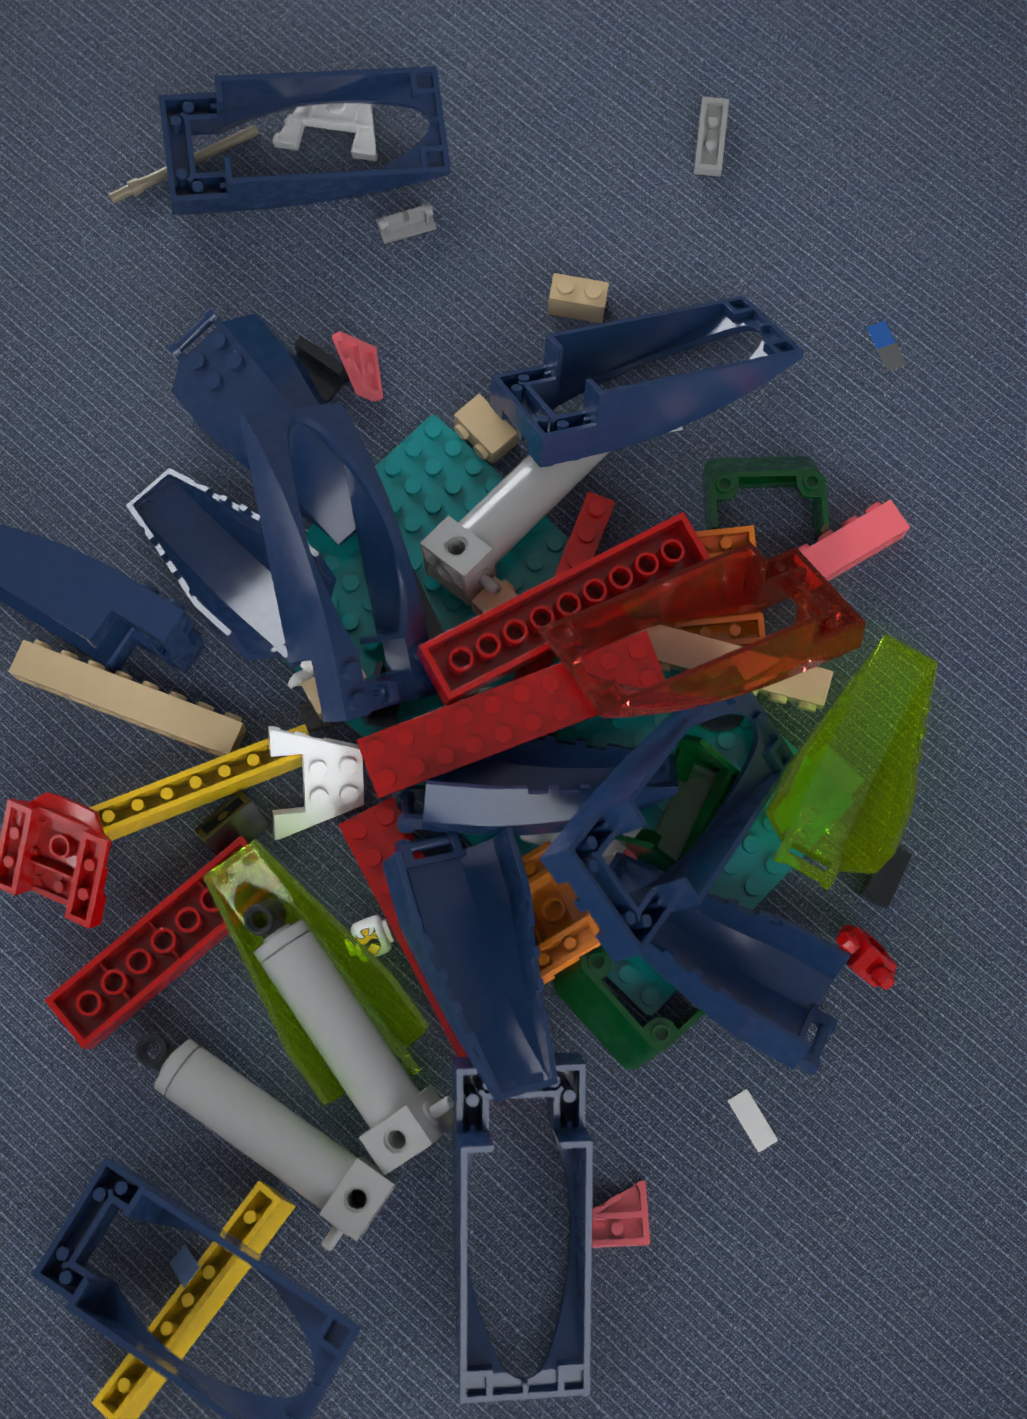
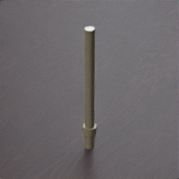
[108,124,259,204]

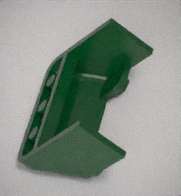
[702,456,829,540]
[615,734,740,870]
[553,945,705,1070]

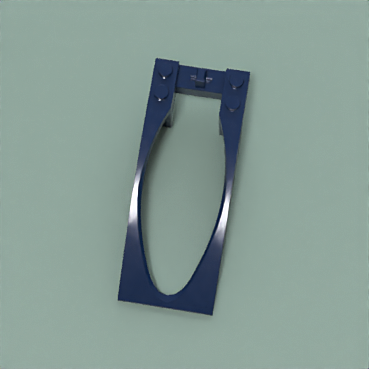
[159,66,451,215]
[490,296,804,468]
[239,402,438,722]
[0,524,206,674]
[540,663,796,962]
[452,1052,593,1404]
[32,1157,362,1419]

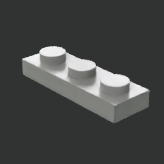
[693,96,729,177]

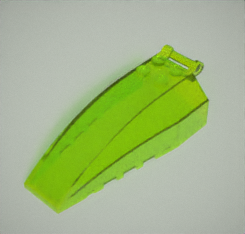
[766,633,938,890]
[203,839,431,1106]

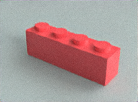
[790,499,910,593]

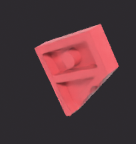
[332,331,383,402]
[592,1180,650,1248]

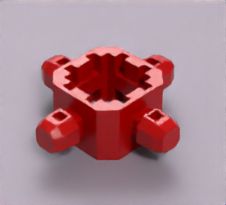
[836,924,897,990]

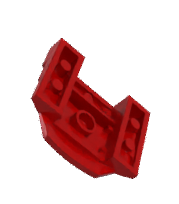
[0,792,112,929]

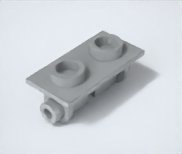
[376,203,437,244]

